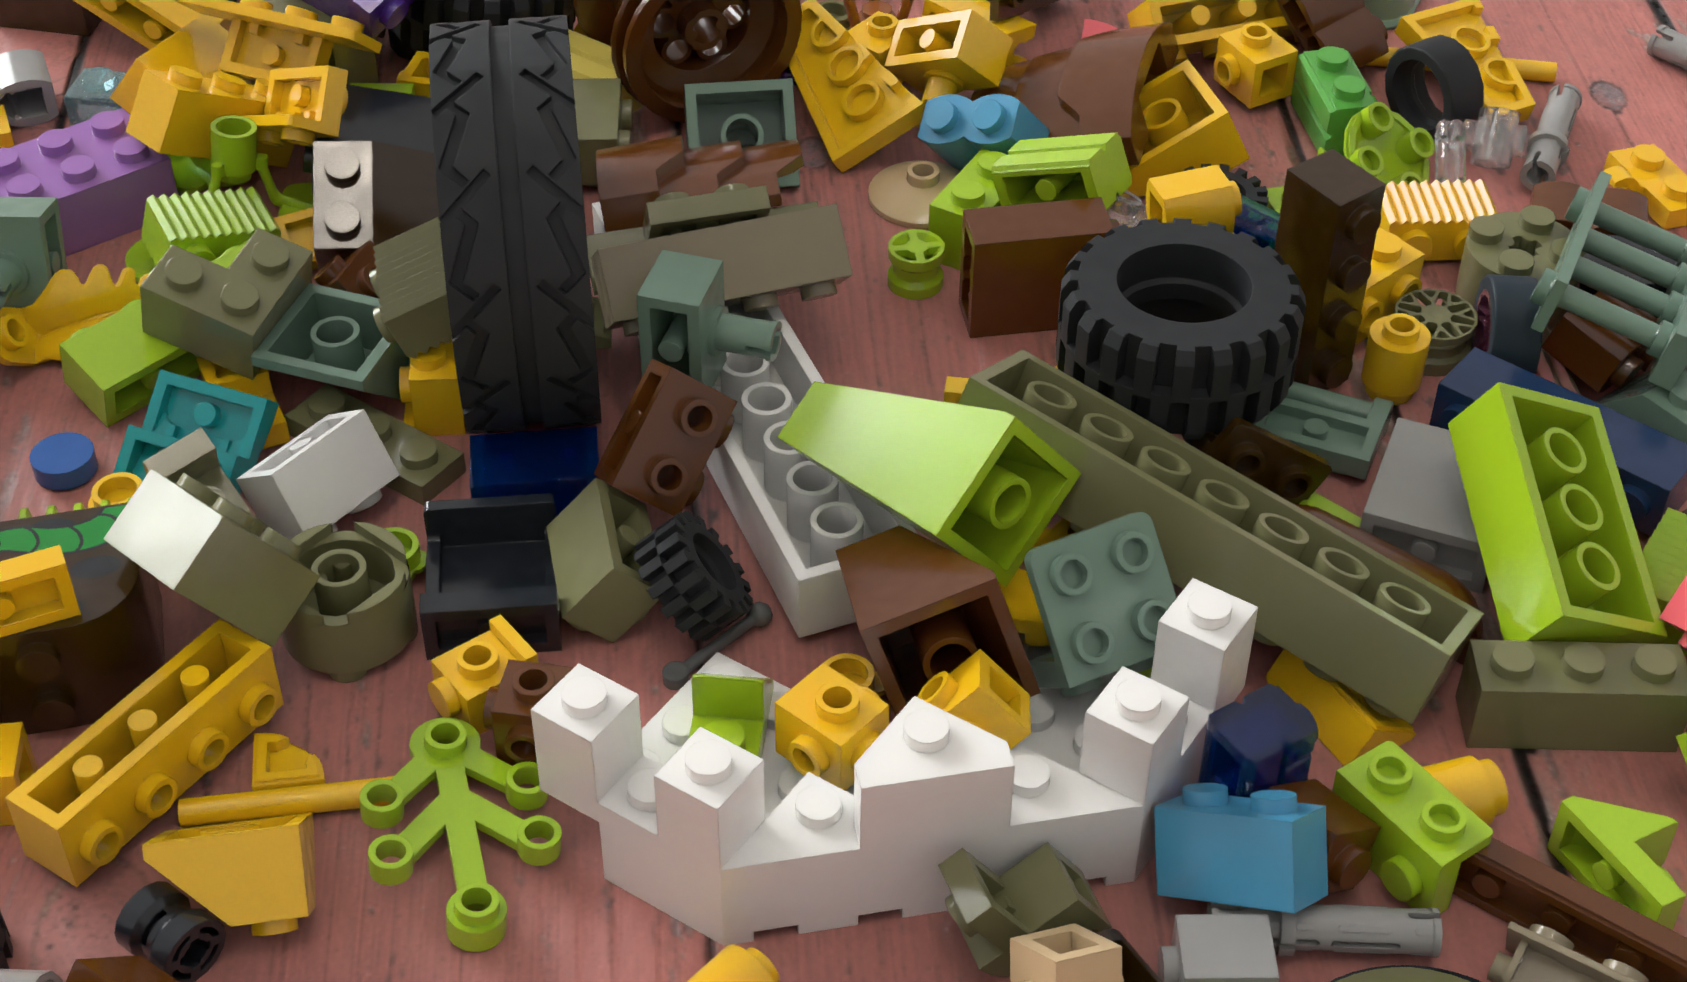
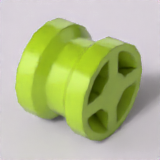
[888,229,945,300]

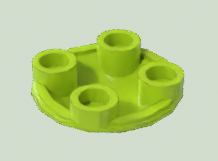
[1343,102,1435,185]

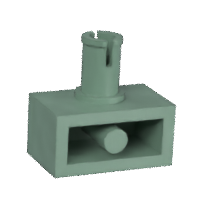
[0,197,67,309]
[636,250,782,388]

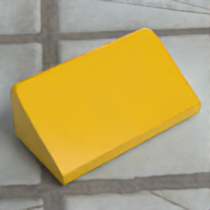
[1266,649,1416,765]

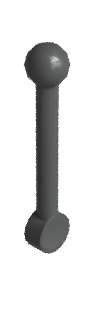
[662,602,773,690]

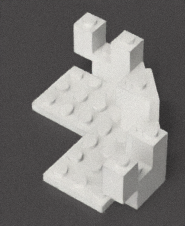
[531,578,1258,946]

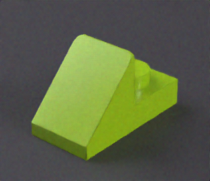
[688,673,774,758]
[1547,796,1686,930]

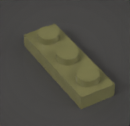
[284,383,466,506]

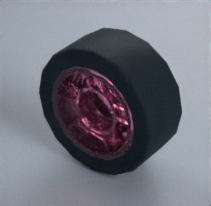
[1471,274,1543,374]

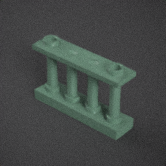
[1529,171,1687,391]

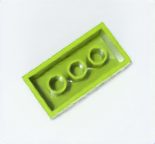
[1448,382,1668,644]

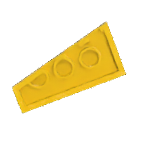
[788,0,925,173]

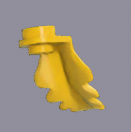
[0,264,149,367]

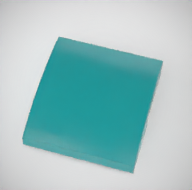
[113,369,279,494]

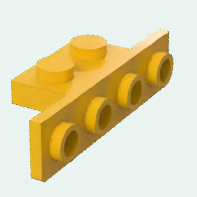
[174,0,382,81]

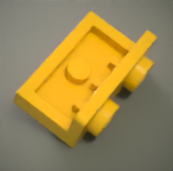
[243,65,348,147]

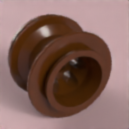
[573,0,802,123]

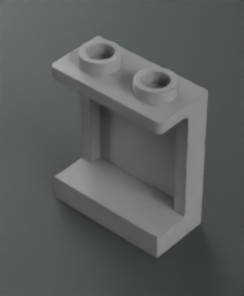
[1360,417,1487,594]

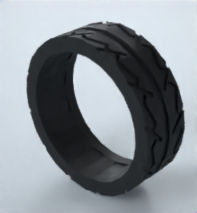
[429,15,602,434]

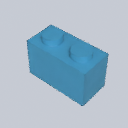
[1154,783,1328,914]

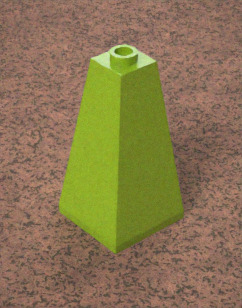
[777,381,1082,587]

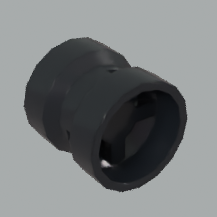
[114,881,226,982]

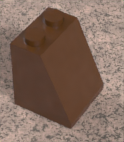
[835,525,1041,716]

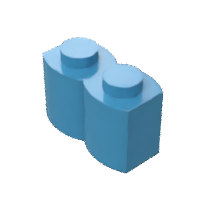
[917,94,1050,170]

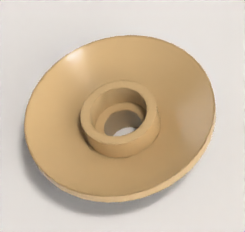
[868,160,961,229]

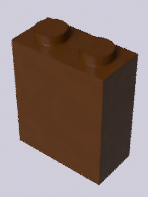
[959,197,1120,338]

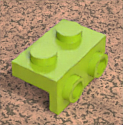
[1332,741,1493,914]

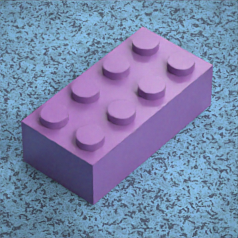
[0,108,178,256]

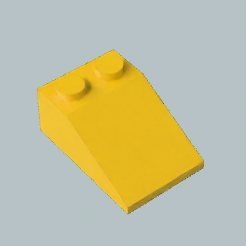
[1116,59,1250,200]

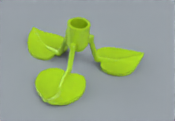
[125,115,313,282]

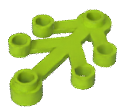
[360,717,562,952]

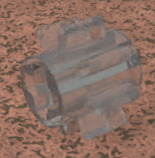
[1459,107,1530,170]

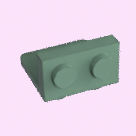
[1024,512,1177,697]

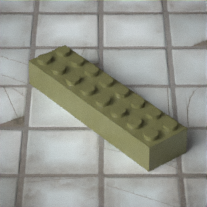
[958,349,1484,724]

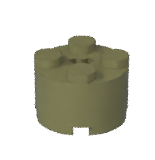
[1455,205,1585,330]
[282,522,418,683]

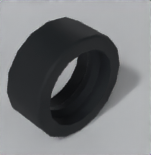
[1385,35,1484,141]

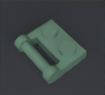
[1254,381,1394,480]

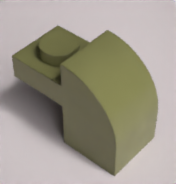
[938,842,1112,977]

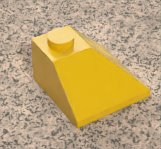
[142,812,316,936]

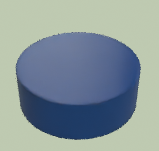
[29,432,98,491]

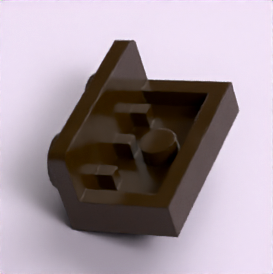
[1181,417,1332,504]

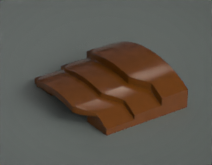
[970,22,1179,166]
[596,135,804,232]

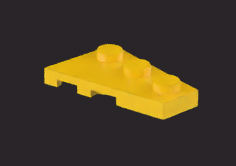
[1394,0,1536,131]

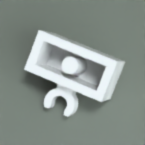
[236,409,400,539]

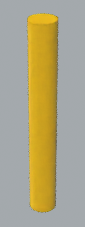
[178,776,394,828]

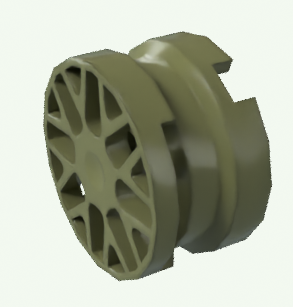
[1393,288,1478,377]

